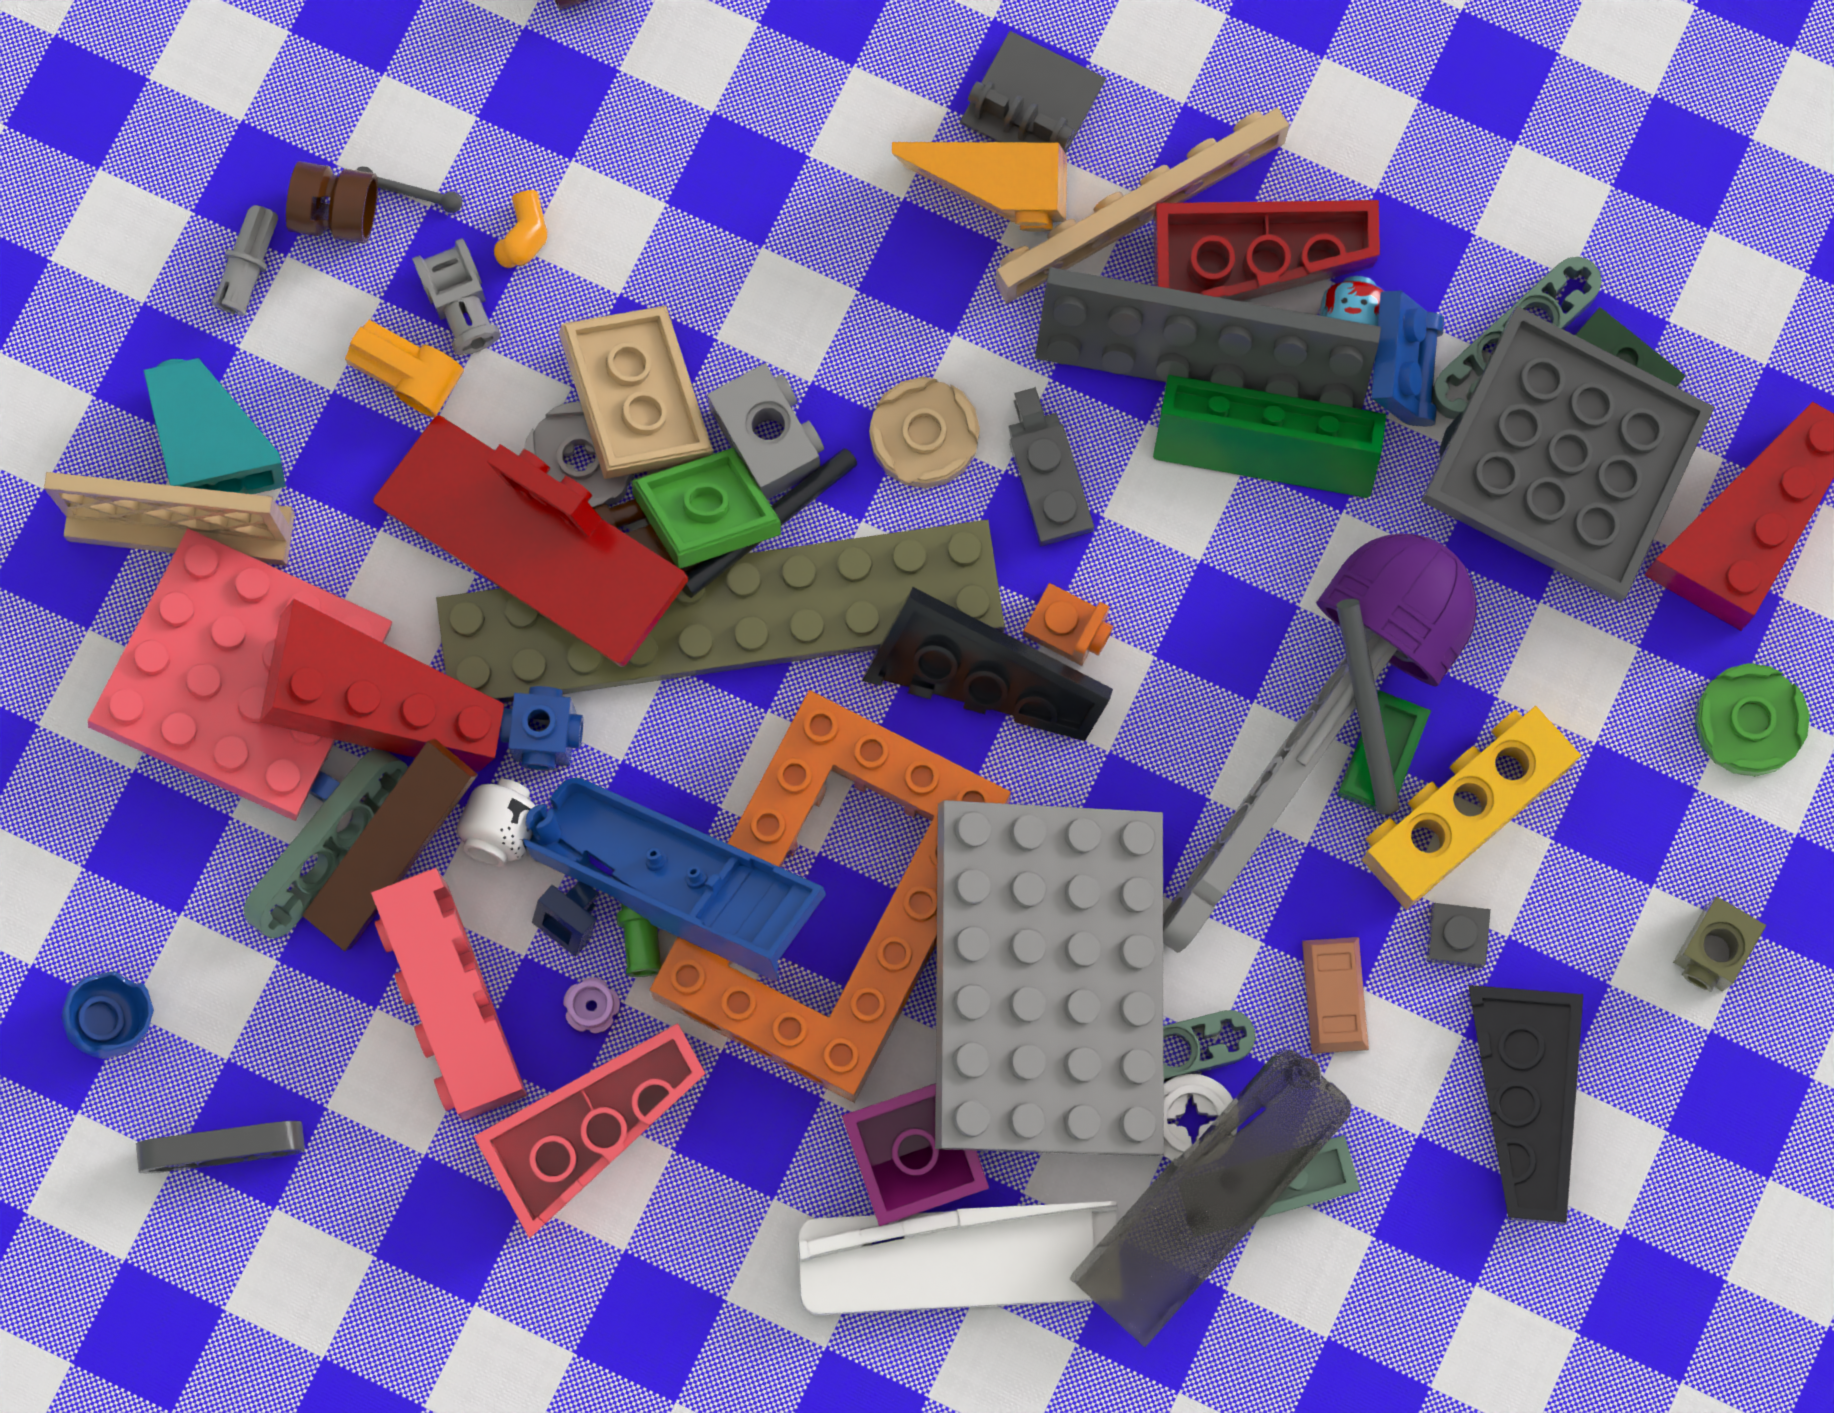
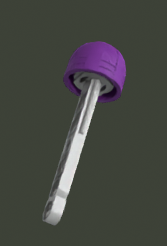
[1163,533,1477,953]

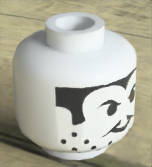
[457,779,535,867]

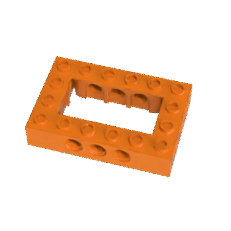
[649,690,1011,1103]

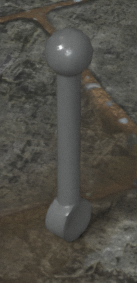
[356,166,463,213]

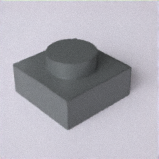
[1426,903,1491,968]

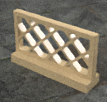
[44,472,295,566]

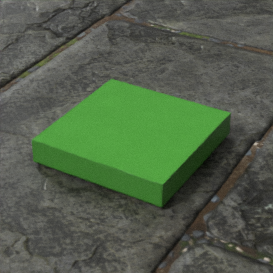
[632,447,781,569]

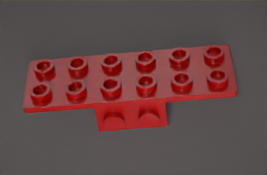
[373,415,688,667]

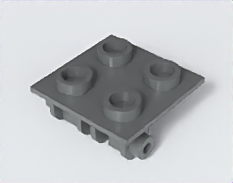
[960,31,1106,154]

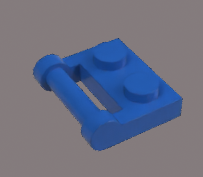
[1371,290,1444,427]

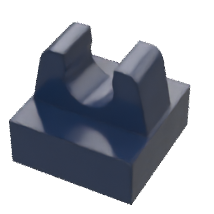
[532,881,599,957]

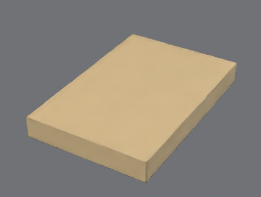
[559,306,713,479]

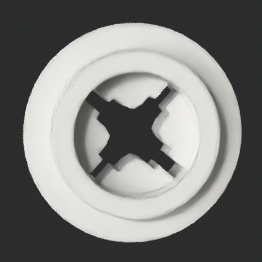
[1164,1074,1238,1167]

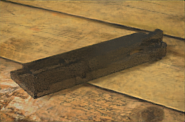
[1070,1049,1351,1347]

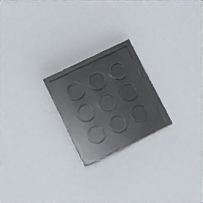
[1421,306,1715,603]

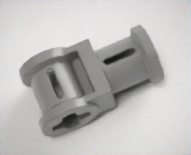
[412,238,501,355]

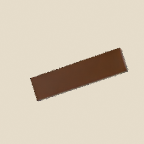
[302,739,478,951]

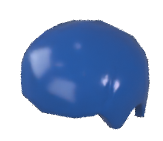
[61,971,154,1059]

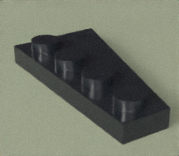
[862,587,1113,741]
[1468,985,1583,1225]

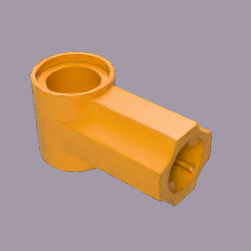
[345,319,464,418]

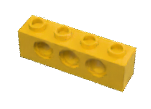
[1362,705,1582,911]

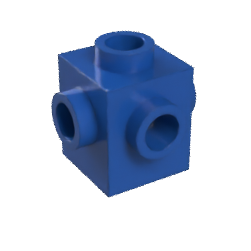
[500,686,584,771]

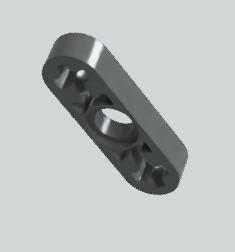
[136,1121,305,1174]

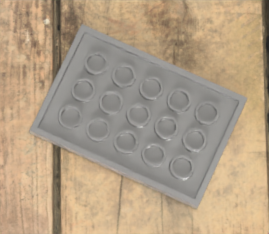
[935,800,1164,1156]

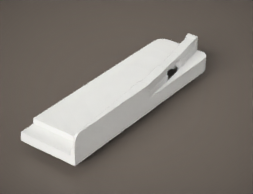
[795,1201,1122,1315]

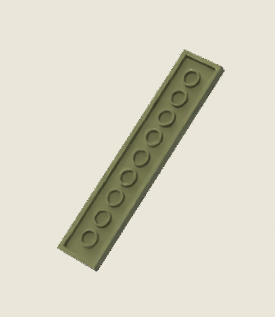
[436,519,1005,703]

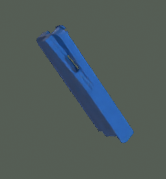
[523,777,826,981]

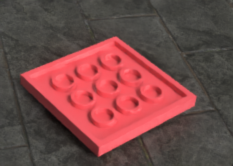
[88,528,392,821]

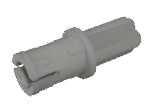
[211,205,278,316]

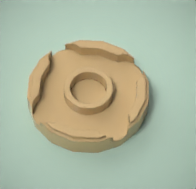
[869,377,980,488]

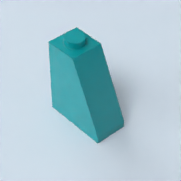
[144,358,286,494]

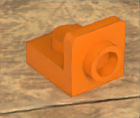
[1023,583,1114,666]

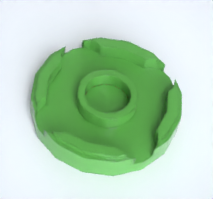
[1694,663,1810,777]

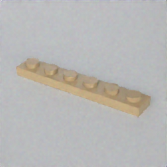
[996,107,1289,304]

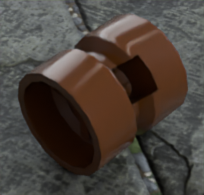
[286,161,378,244]

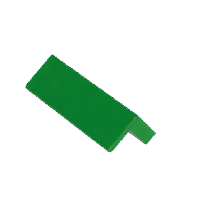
[1153,375,1386,498]

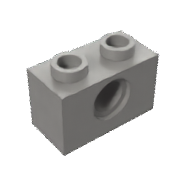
[707,363,824,500]

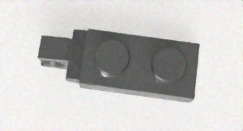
[1009,387,1094,547]

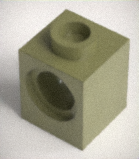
[1673,896,1767,992]

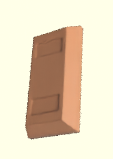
[1302,937,1369,1054]

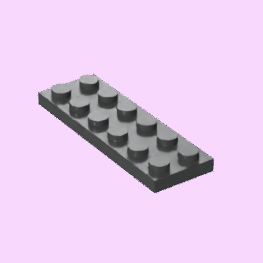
[1035,267,1381,409]

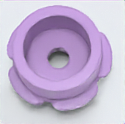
[563,977,620,1034]

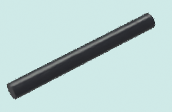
[682,448,857,598]

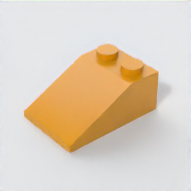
[892,142,1067,232]

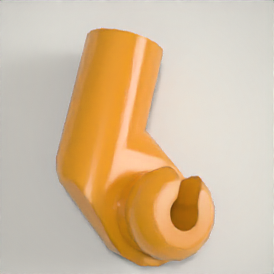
[494,190,547,268]

